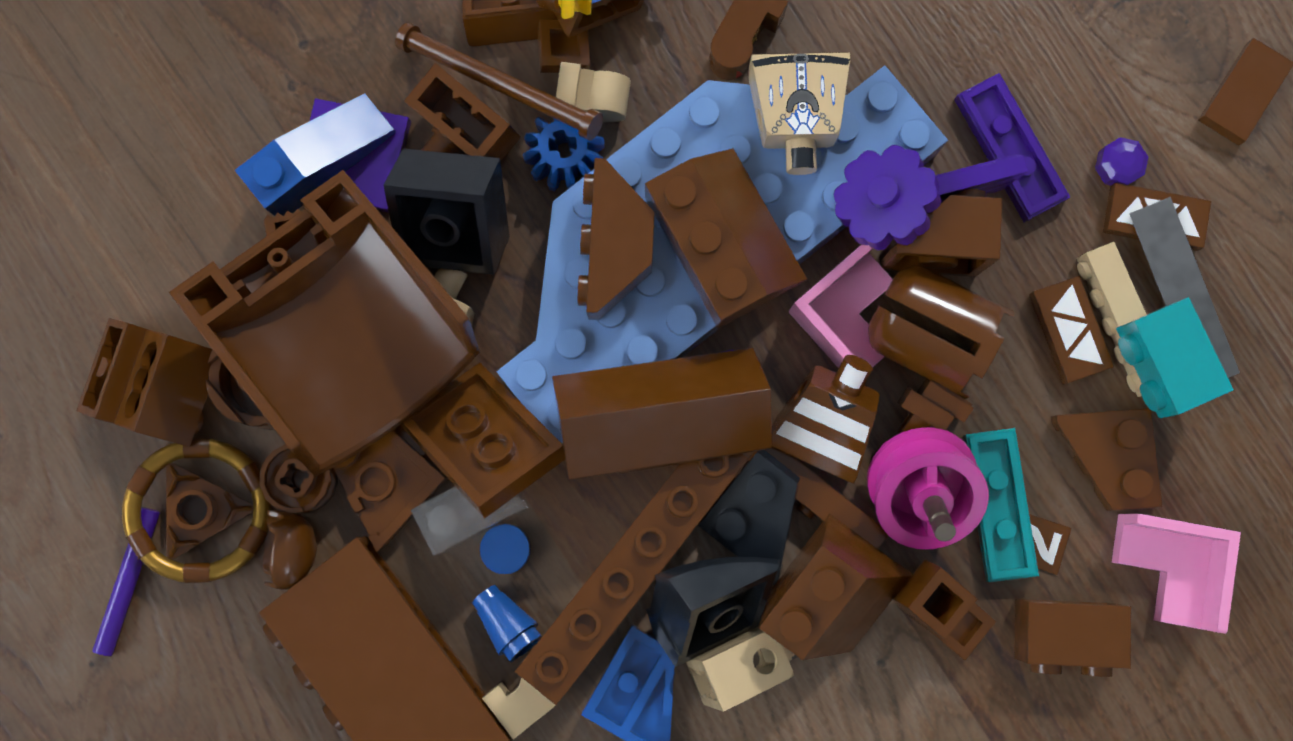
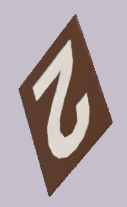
[1029,514,1072,575]

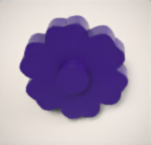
[833,145,941,250]

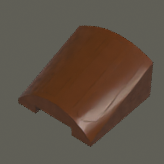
[169,170,480,477]

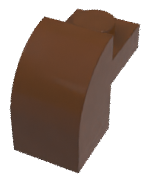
[892,560,996,660]

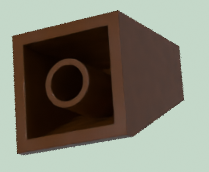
[759,513,911,660]

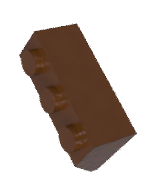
[645,148,807,329]

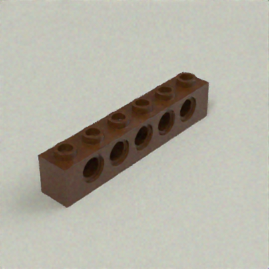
[515,454,749,705]

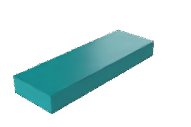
[963,428,1039,582]

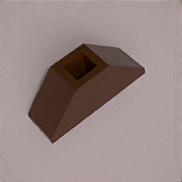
[577,158,655,320]

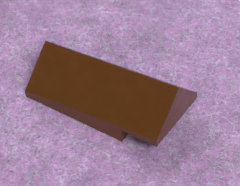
[552,348,772,480]

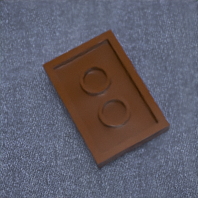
[402,363,565,519]

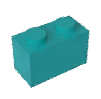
[1116,297,1234,418]

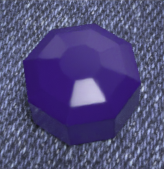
[1095,137,1149,186]

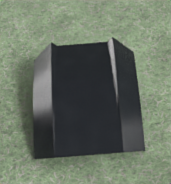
[646,557,779,667]

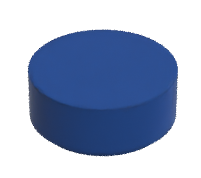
[480,524,531,574]

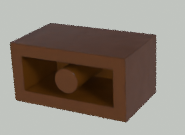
[1014,599,1131,677]

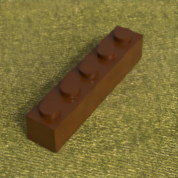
[747,447,888,548]

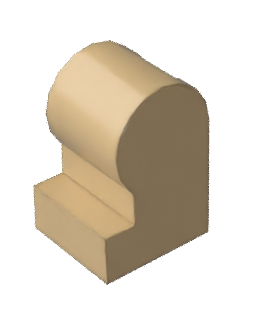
[556,62,631,122]
[482,678,556,740]

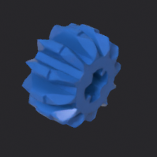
[523,117,605,191]

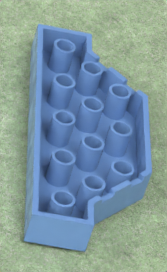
[496,65,948,444]

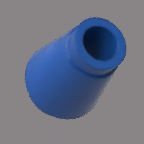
[472,585,542,662]

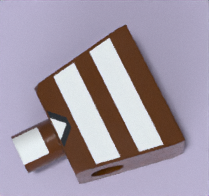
[772,355,880,484]

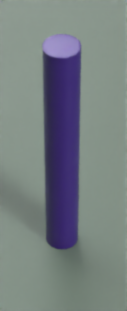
[92,507,160,656]

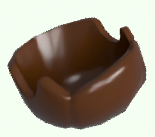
[263,510,317,590]

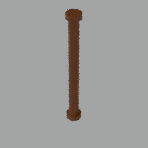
[395,22,603,141]

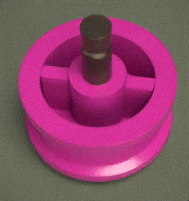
[867,427,989,550]

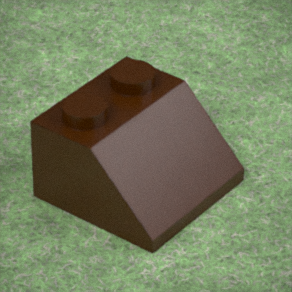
[880,189,1002,277]

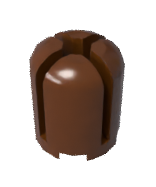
[868,265,1014,399]

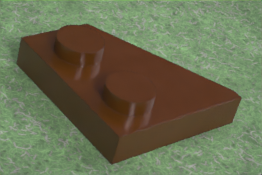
[1051,408,1162,511]

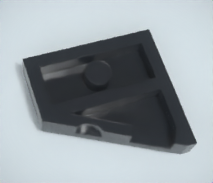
[698,450,800,585]

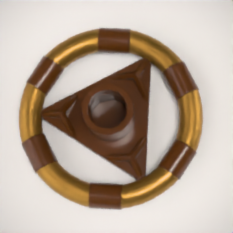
[122,438,272,583]

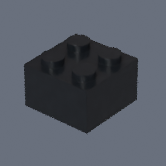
[383,149,510,275]

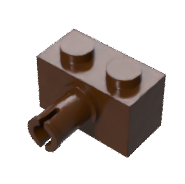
[404,63,521,162]

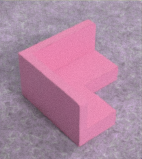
[789,245,892,368]
[1112,514,1241,634]

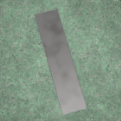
[1129,197,1240,378]

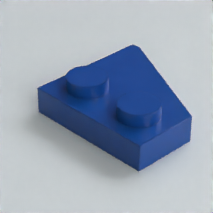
[581,624,675,741]

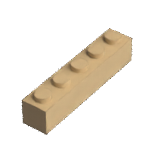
[1077,242,1147,397]

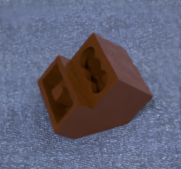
[76,318,213,447]

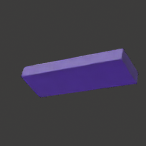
[954,73,1070,223]

